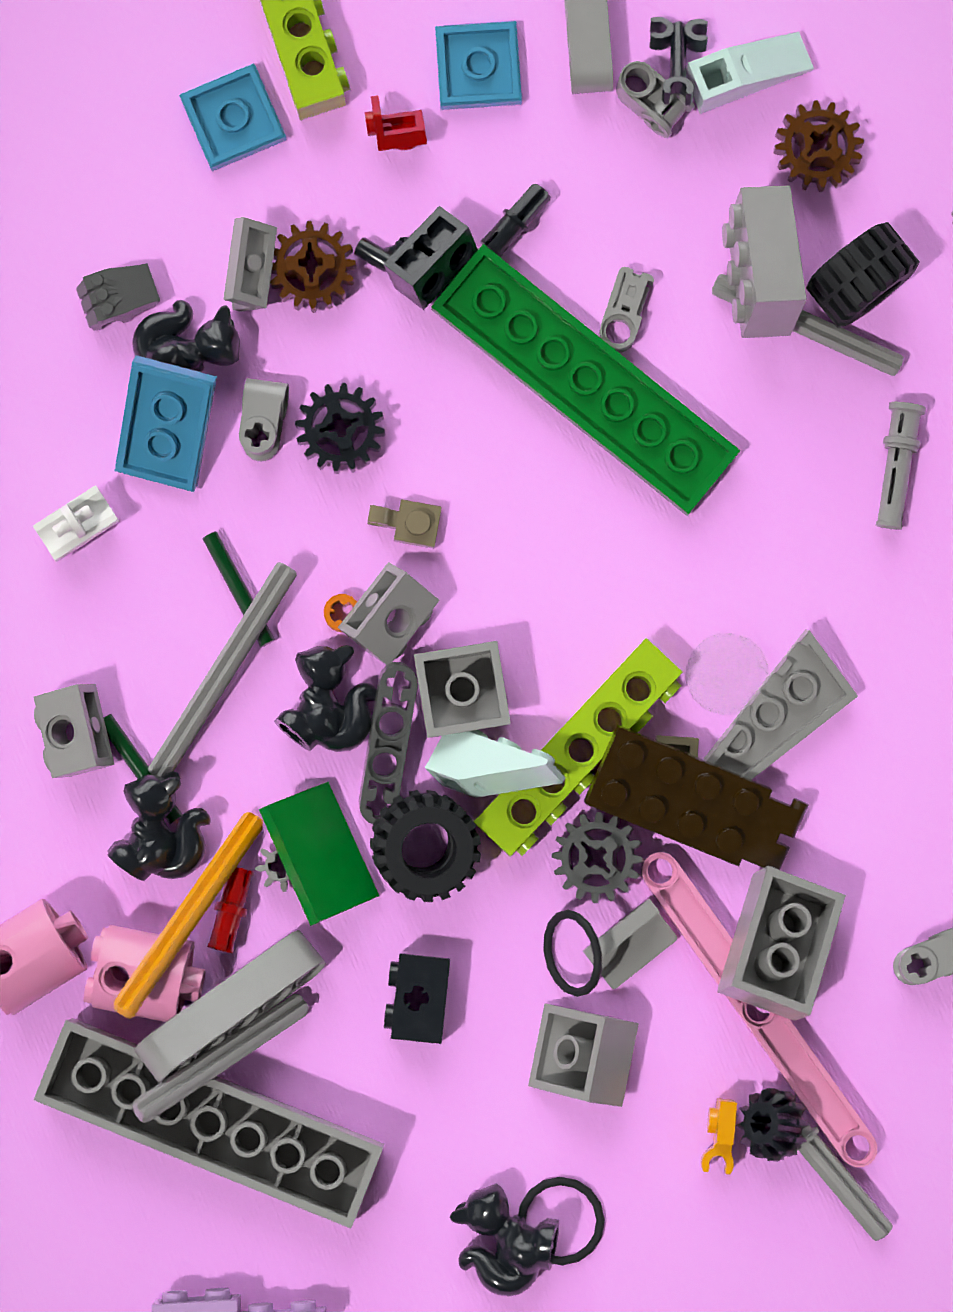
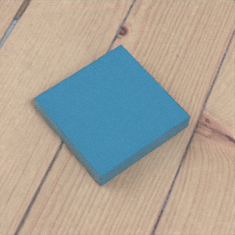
[435,21,522,110]
[179,63,287,172]

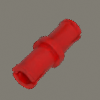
[207,867,254,954]

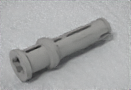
[875,401,926,530]

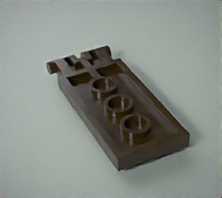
[584,724,809,870]

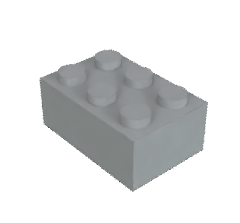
[722,185,807,338]
[717,866,846,1021]

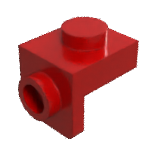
[364,95,427,151]

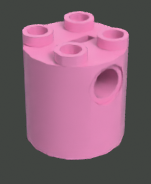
[0,899,88,1015]
[83,925,206,1022]

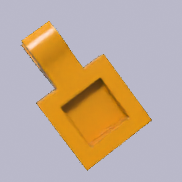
[700,1098,737,1174]

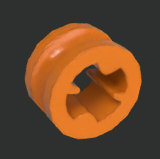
[323,594,357,633]

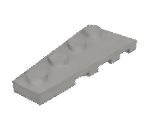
[703,629,858,780]

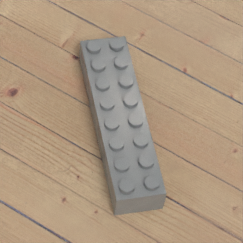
[33,1018,385,1229]

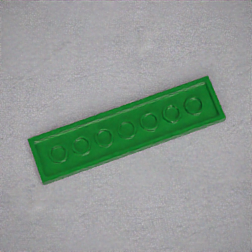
[431,244,741,516]

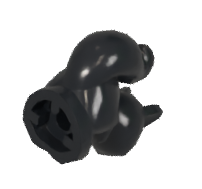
[132,300,240,372]
[274,645,377,752]
[107,771,211,881]
[449,1183,560,1296]

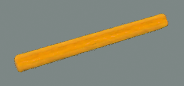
[114,812,263,1019]

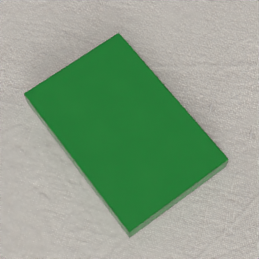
[259,781,379,926]

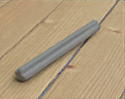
[711,274,904,376]
[132,994,309,1123]

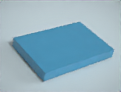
[114,355,217,492]

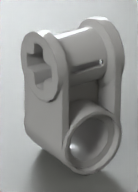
[616,61,695,139]
[239,378,289,462]
[893,927,953,985]

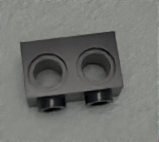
[383,206,478,310]

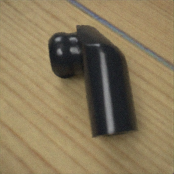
[354,237,409,272]

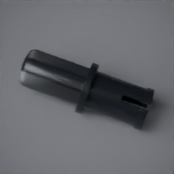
[480,184,551,258]

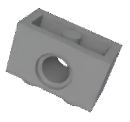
[338,562,440,665]
[33,684,115,778]

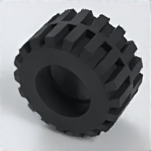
[806,222,920,328]
[370,790,481,902]

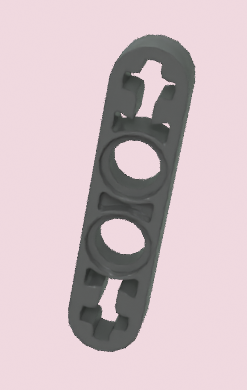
[358,662,418,824]

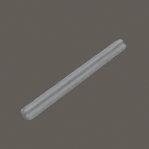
[148,562,297,777]

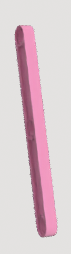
[641,852,878,1167]

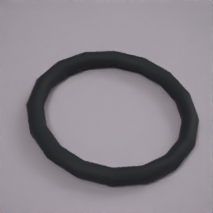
[543,910,602,997]
[518,1177,605,1266]

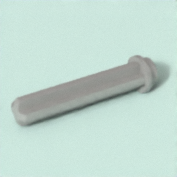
[796,1125,893,1241]

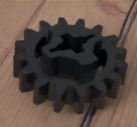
[295,382,386,474]

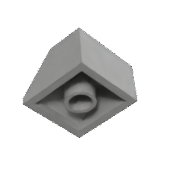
[414,641,511,738]
[528,1003,639,1107]

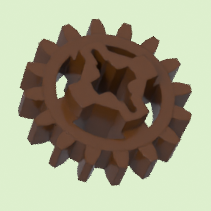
[773,100,864,192]
[270,221,357,313]

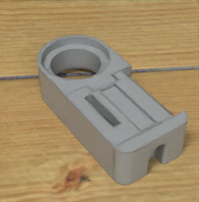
[599,267,654,353]

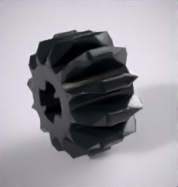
[735,1088,810,1162]

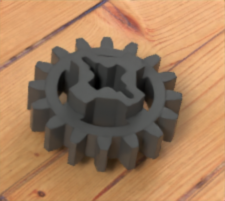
[552,812,645,904]

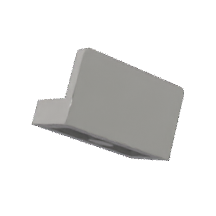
[223,217,277,312]
[582,899,677,989]

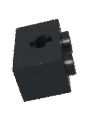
[384,953,451,1044]

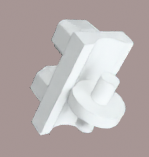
[33,485,119,562]

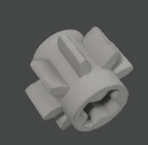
[255,849,290,892]

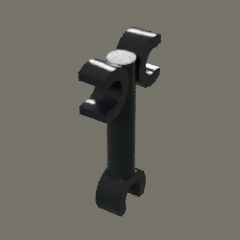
[649,17,708,106]

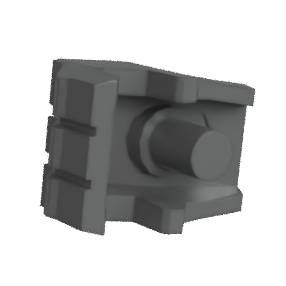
[76,263,160,331]

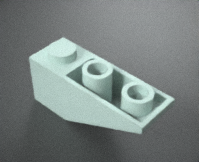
[686,32,814,114]
[425,730,565,798]

